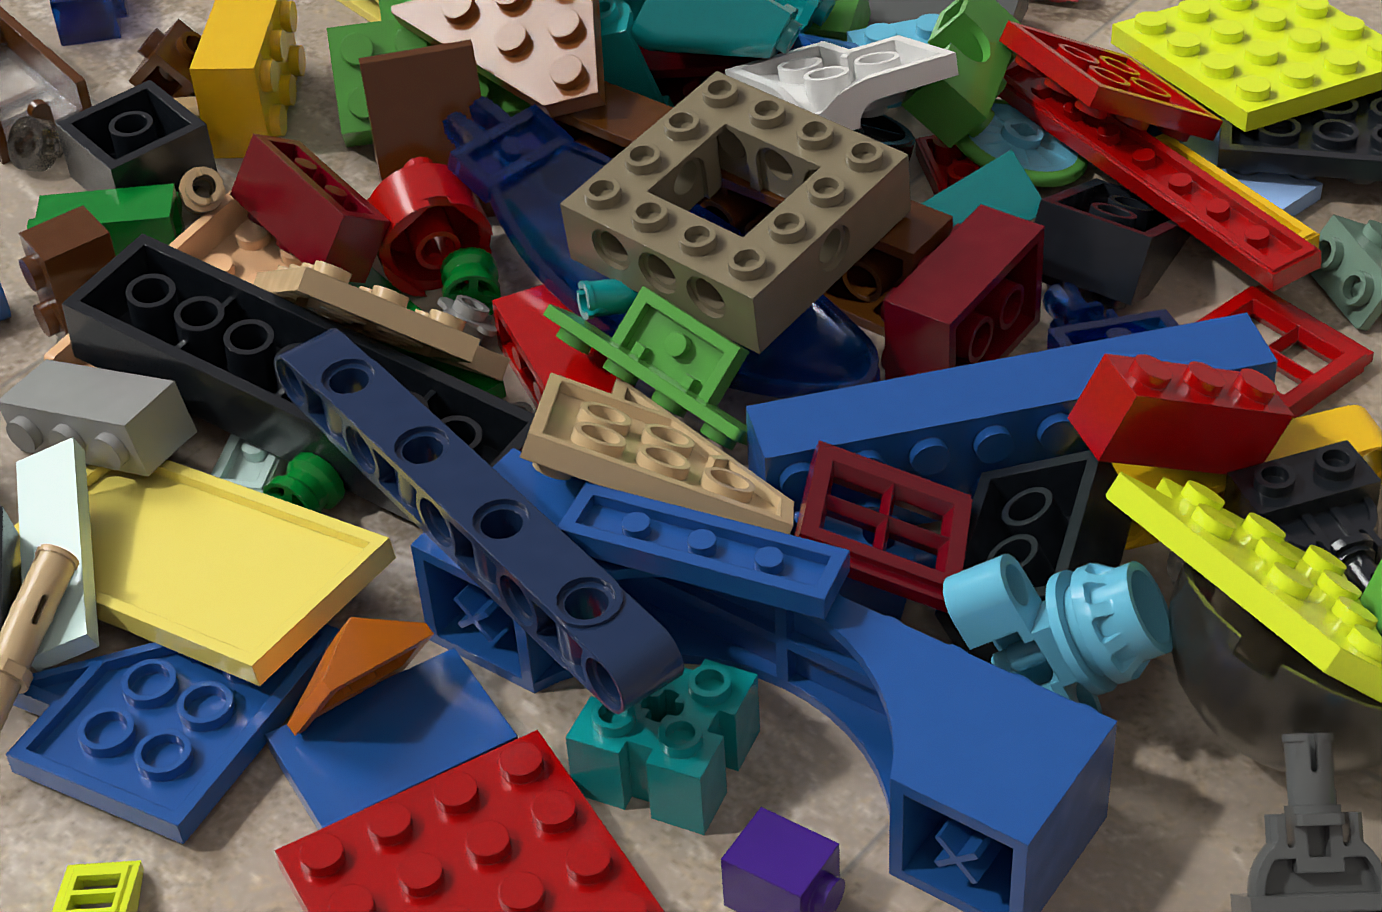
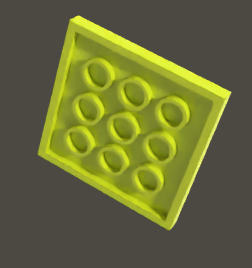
[1111,0,1382,132]

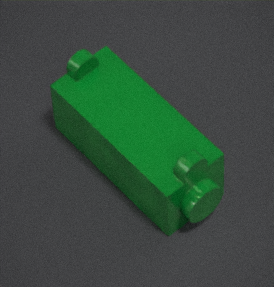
[27,184,185,256]

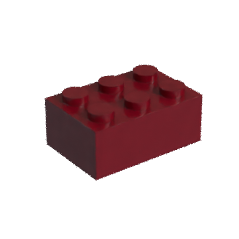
[880,204,1045,380]

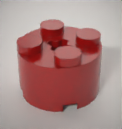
[367,157,493,297]

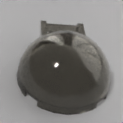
[1167,550,1382,776]

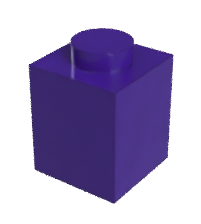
[721,807,845,912]

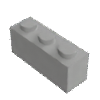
[0,359,197,476]

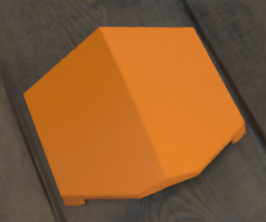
[287,617,434,736]

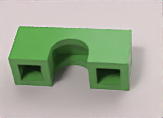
[901,0,1021,148]

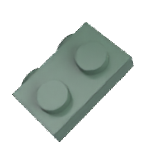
[1310,214,1382,331]

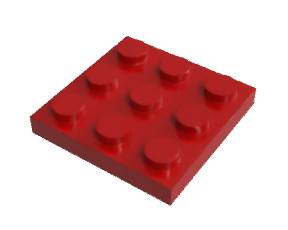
[999,20,1223,142]

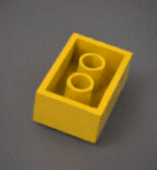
[189,0,306,158]

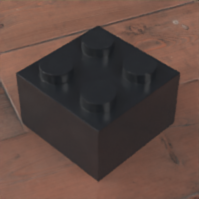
[55,80,217,192]

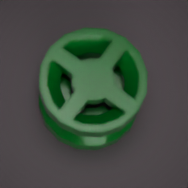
[440,247,501,315]
[263,452,345,514]

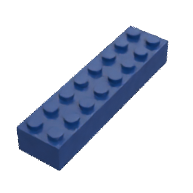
[746,313,1278,525]

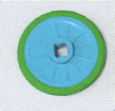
[956,99,1088,187]

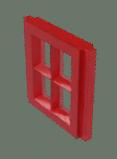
[1196,285,1374,418]

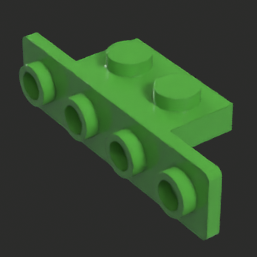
[543,286,749,450]

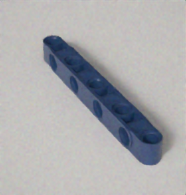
[274,328,684,714]

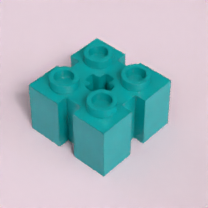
[565,659,760,835]

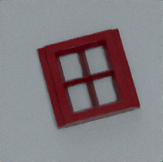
[795,440,973,614]

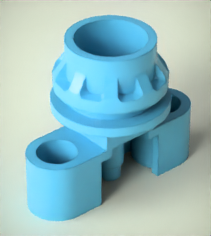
[943,554,1174,714]

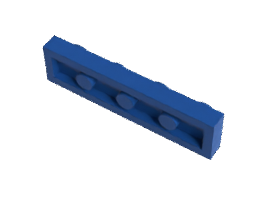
[557,482,850,620]

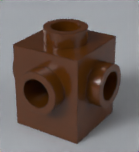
[129,19,201,98]

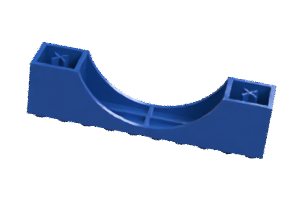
[411,448,1117,912]

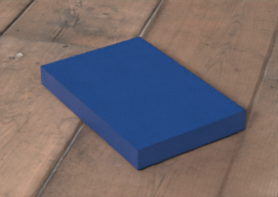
[265,648,518,830]

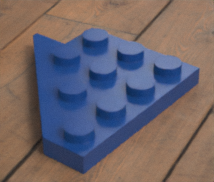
[6,624,340,844]

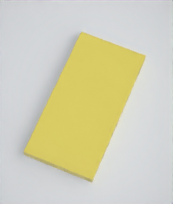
[14,460,396,686]

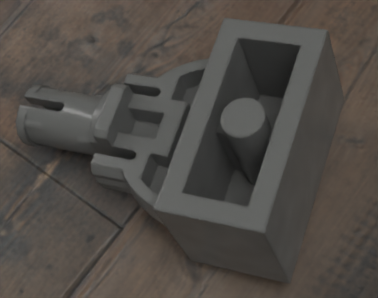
[1230,733,1382,912]

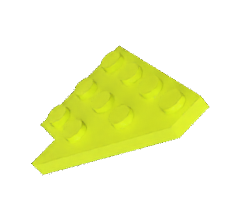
[1106,471,1382,703]

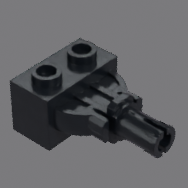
[1223,440,1382,600]

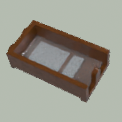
[0,6,92,165]

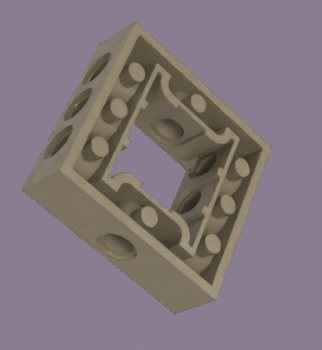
[560,71,911,354]

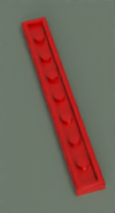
[998,61,1321,292]

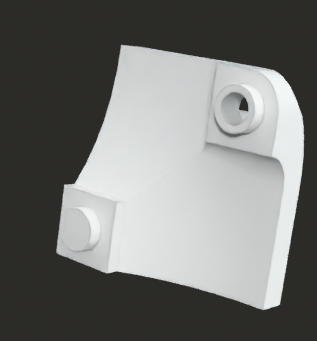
[725,35,959,130]

